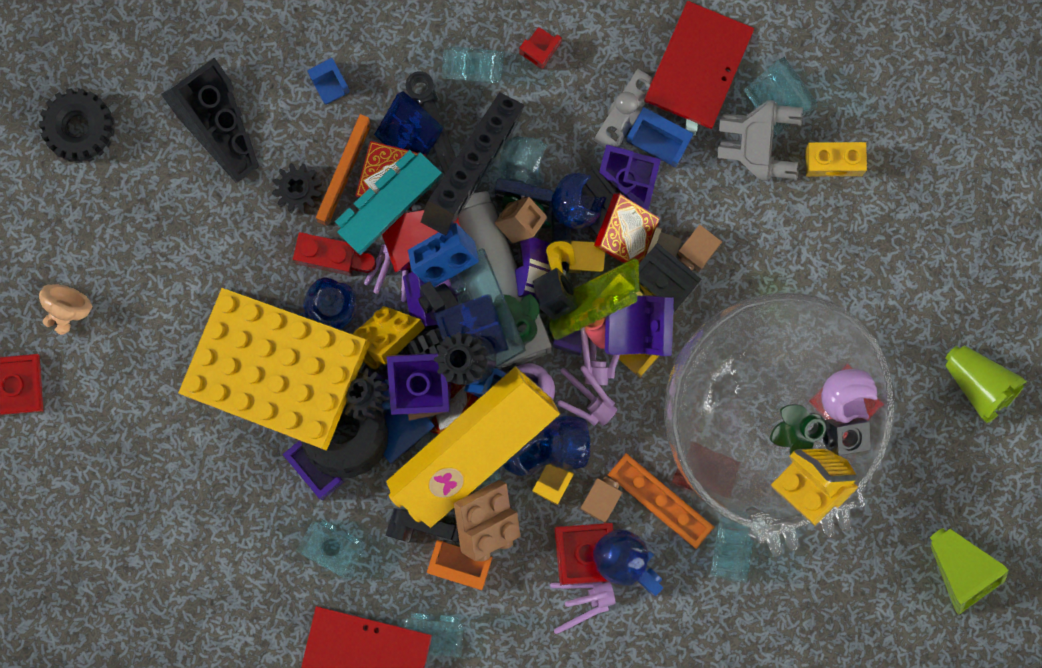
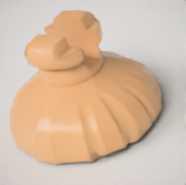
[39,284,93,335]

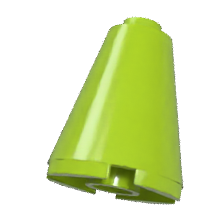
[945,345,1026,423]

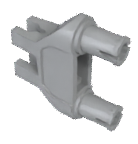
[718,100,803,181]

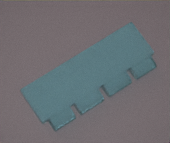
[449,248,526,367]

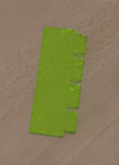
[550,258,639,340]

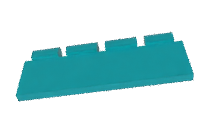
[335,150,443,255]

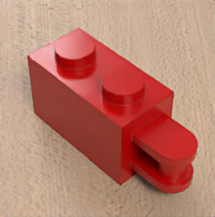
[293,232,376,276]

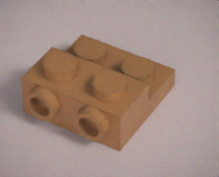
[454,480,521,561]

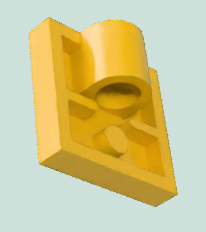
[352,306,425,369]

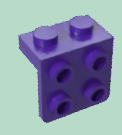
[605,295,674,356]

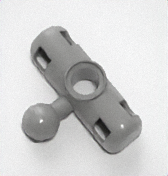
[594,69,653,147]

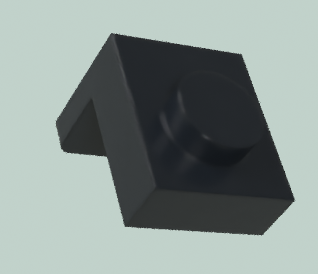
[418,281,459,322]

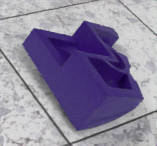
[599,145,661,211]

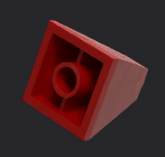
[382,209,460,272]

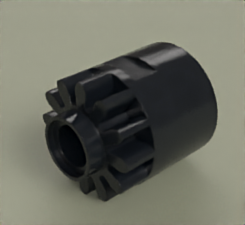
[434,333,496,385]

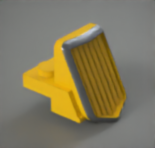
[771,448,858,526]

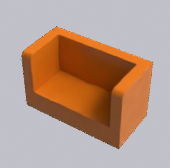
[427,540,493,590]

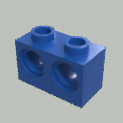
[408,223,479,287]

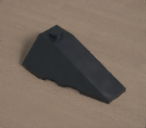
[161,57,259,183]

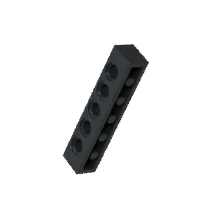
[420,92,524,236]

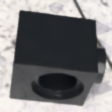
[533,268,578,321]
[823,418,871,456]

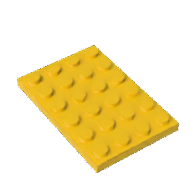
[178,288,371,451]

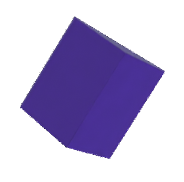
[387,353,451,415]

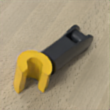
[546,208,576,273]

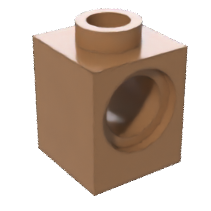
[495,197,547,243]
[677,224,722,272]
[580,477,623,523]

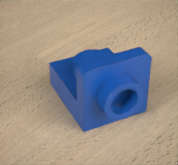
[629,551,663,597]

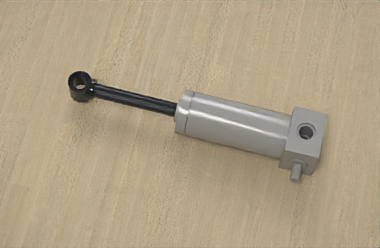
[405,71,552,371]

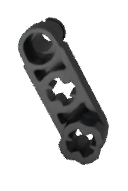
[385,508,460,543]

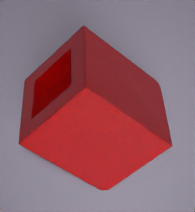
[519,27,562,69]

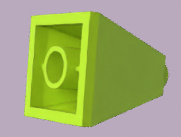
[930,528,1009,615]

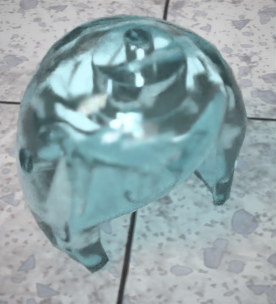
[499,136,548,190]

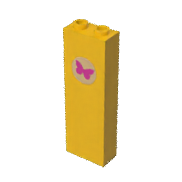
[386,366,560,528]

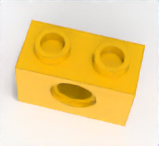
[805,142,867,177]

